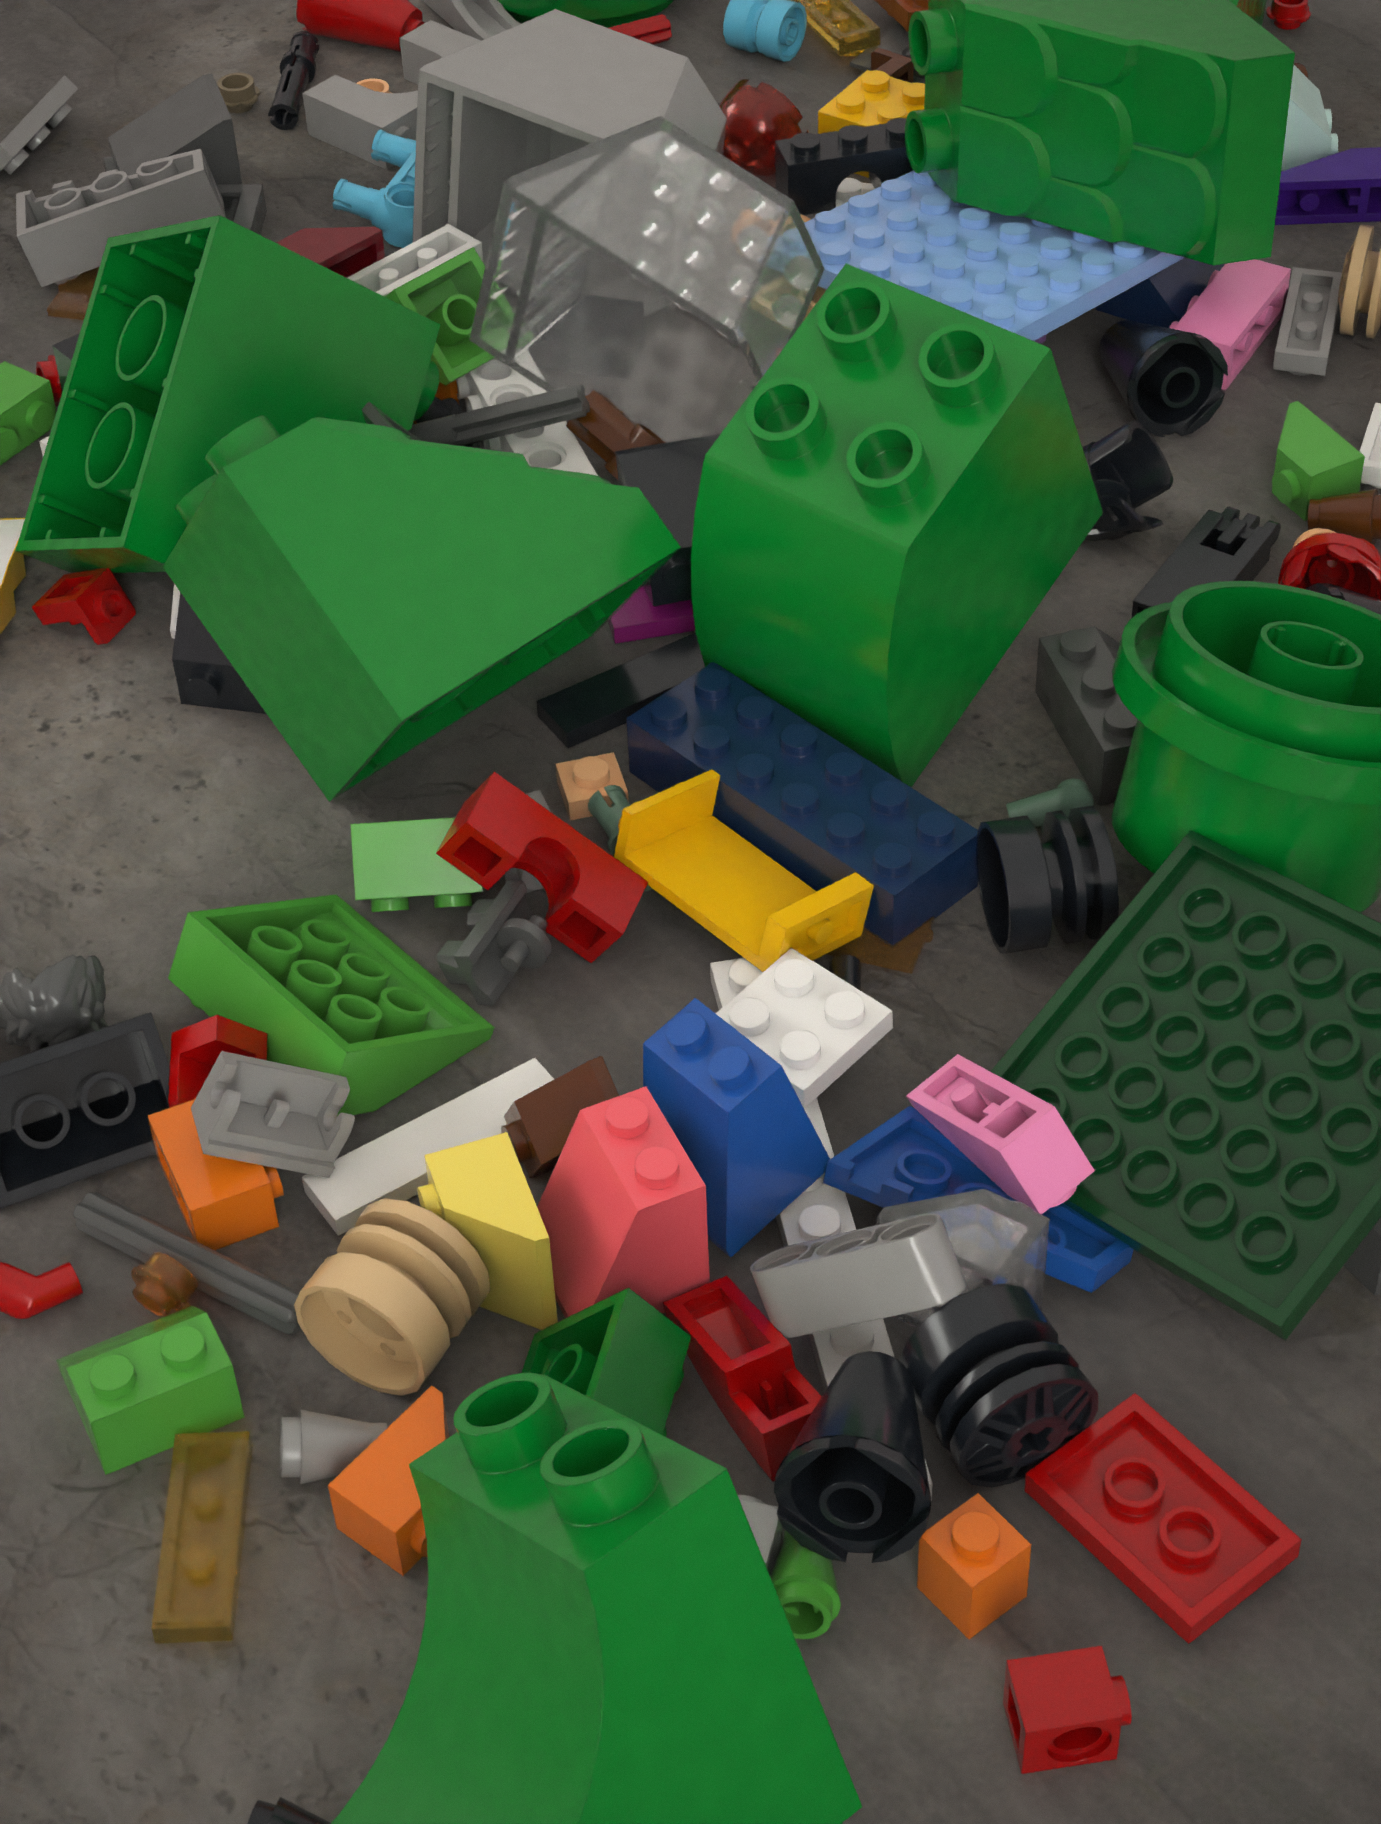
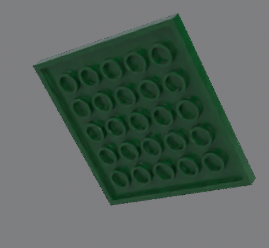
[990,830,1381,1341]

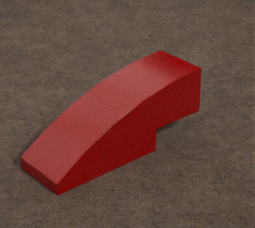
[663,1275,822,1482]

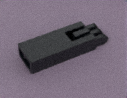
[1131,506,1281,618]

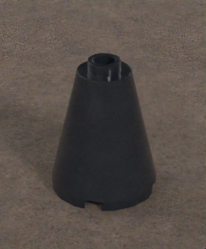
[1099,320,1228,437]
[774,1351,931,1563]

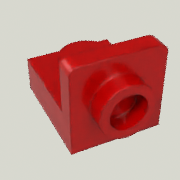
[32,568,136,645]

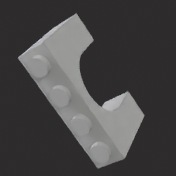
[302,20,481,170]

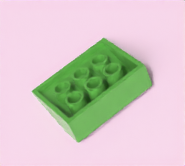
[168,895,495,1116]

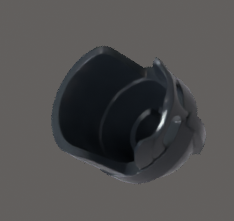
[1082,420,1173,541]

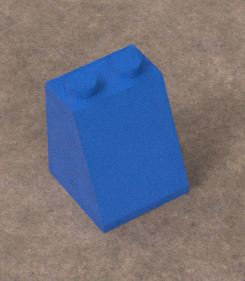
[643,998,830,1258]

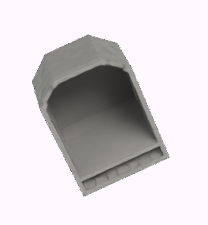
[413,9,727,321]

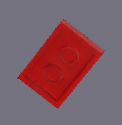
[1024,1393,1302,1644]

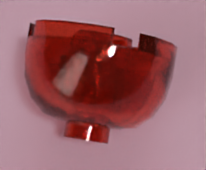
[719,79,809,177]

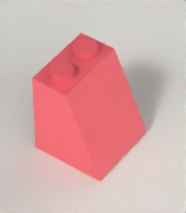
[537,1086,710,1318]

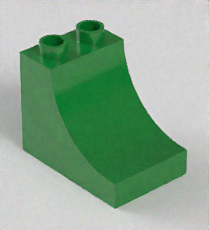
[331,1373,862,1824]

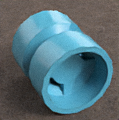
[723,0,807,62]

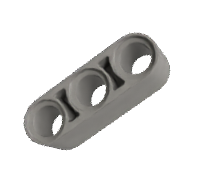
[749,1213,967,1338]

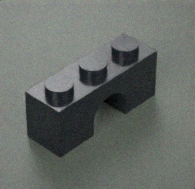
[775,118,913,215]

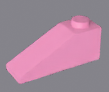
[906,1054,1095,1215]

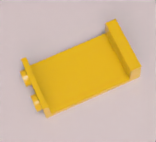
[614,769,874,972]

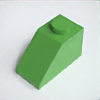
[1272,401,1365,521]

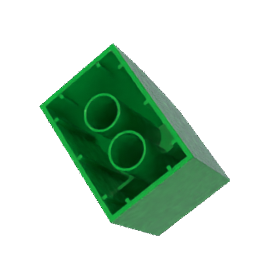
[691,264,1103,788]

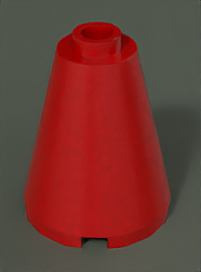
[296,0,424,52]

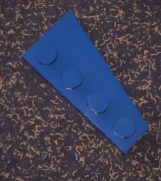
[823,1106,1134,1293]

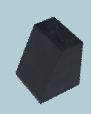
[615,434,720,606]

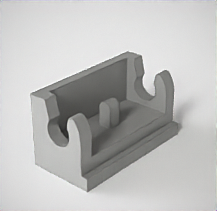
[191,1051,355,1178]

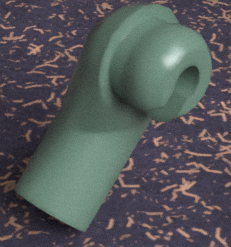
[1006,778,1094,827]

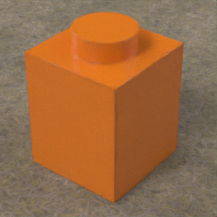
[917,1493,1032,1639]

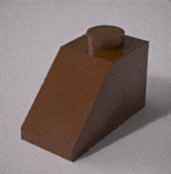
[501,1056,619,1178]

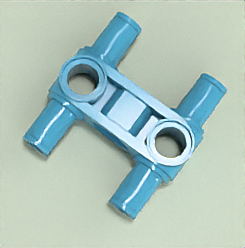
[333,129,416,248]

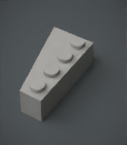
[16,149,226,287]

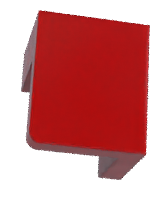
[168,1015,267,1108]

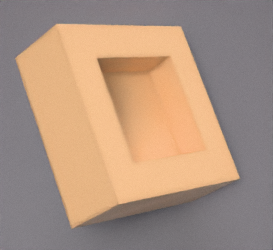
[555,752,629,821]

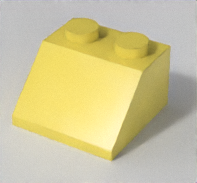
[417,1132,558,1330]

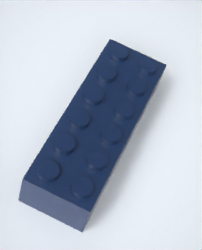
[626,662,978,951]

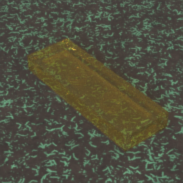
[151,1431,253,1643]

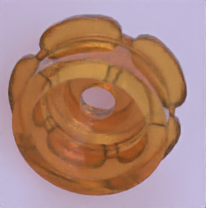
[131,1252,198,1317]

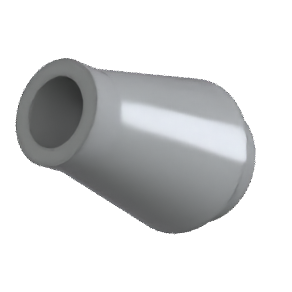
[280,1409,387,1485]

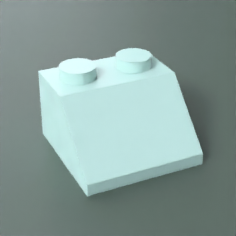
[1281,65,1338,171]

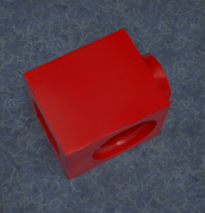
[1003,1645,1132,1774]

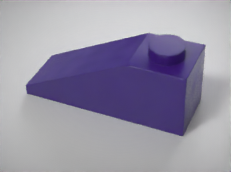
[1275,147,1381,225]

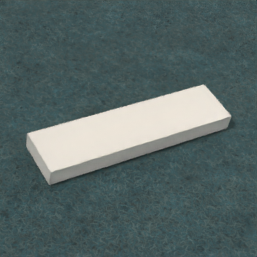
[302,1058,554,1236]

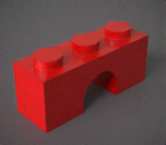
[436,772,648,963]

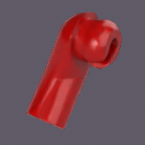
[0,1262,83,1319]

